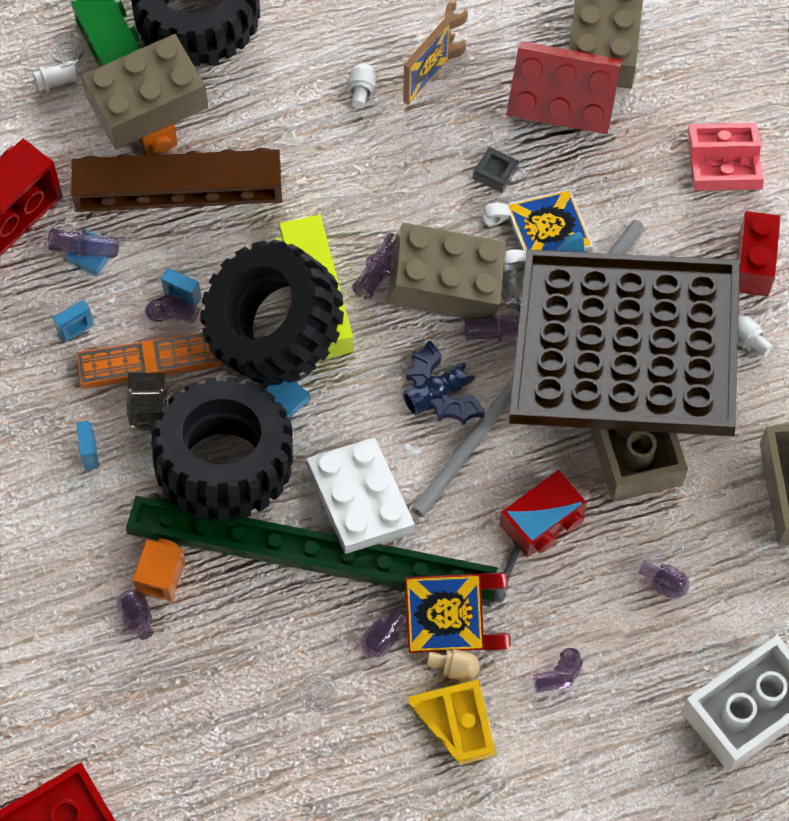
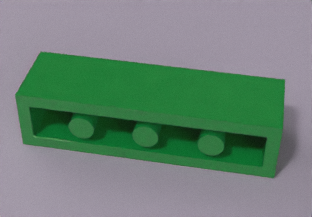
[71,0,140,67]

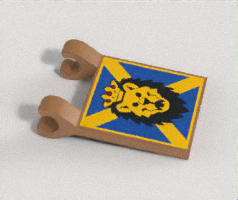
[403,1,468,105]

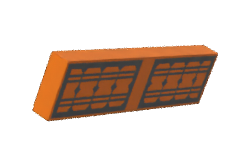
[76,332,224,390]

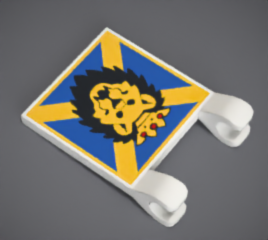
[483,189,594,274]

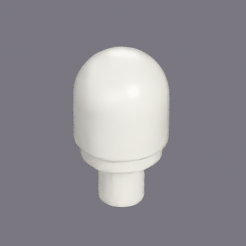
[348,63,376,109]
[738,315,773,357]

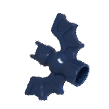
[403,340,485,425]

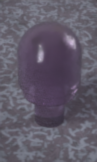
[638,560,690,599]
[117,590,154,640]
[361,608,406,657]

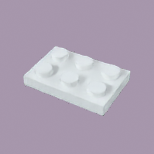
[306,437,415,554]

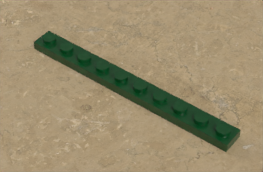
[126,496,498,607]

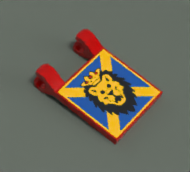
[405,572,511,653]

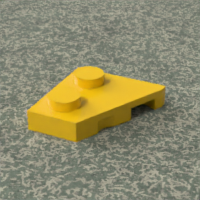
[407,679,497,765]

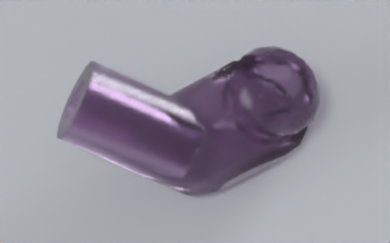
[145,295,200,324]
[533,648,583,693]

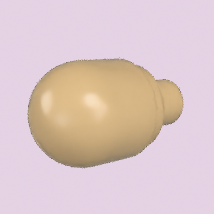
[426,649,480,682]

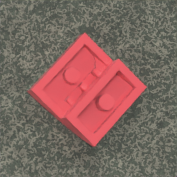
[688,123,764,191]

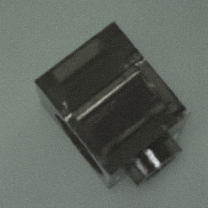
[127,373,168,431]

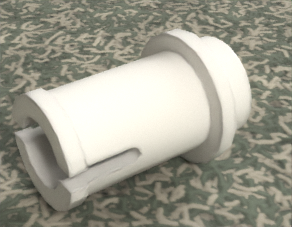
[33,60,78,93]

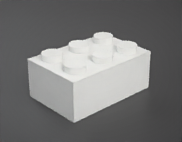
[681,635,789,773]

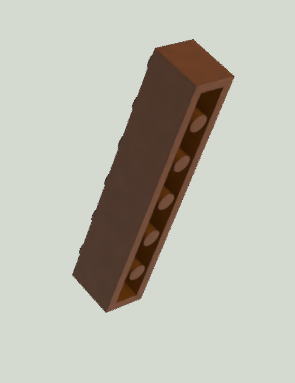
[71,148,283,212]

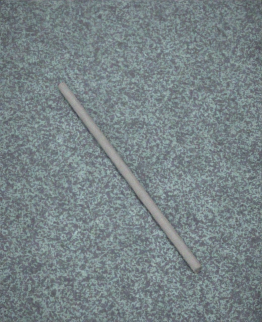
[411,220,644,517]

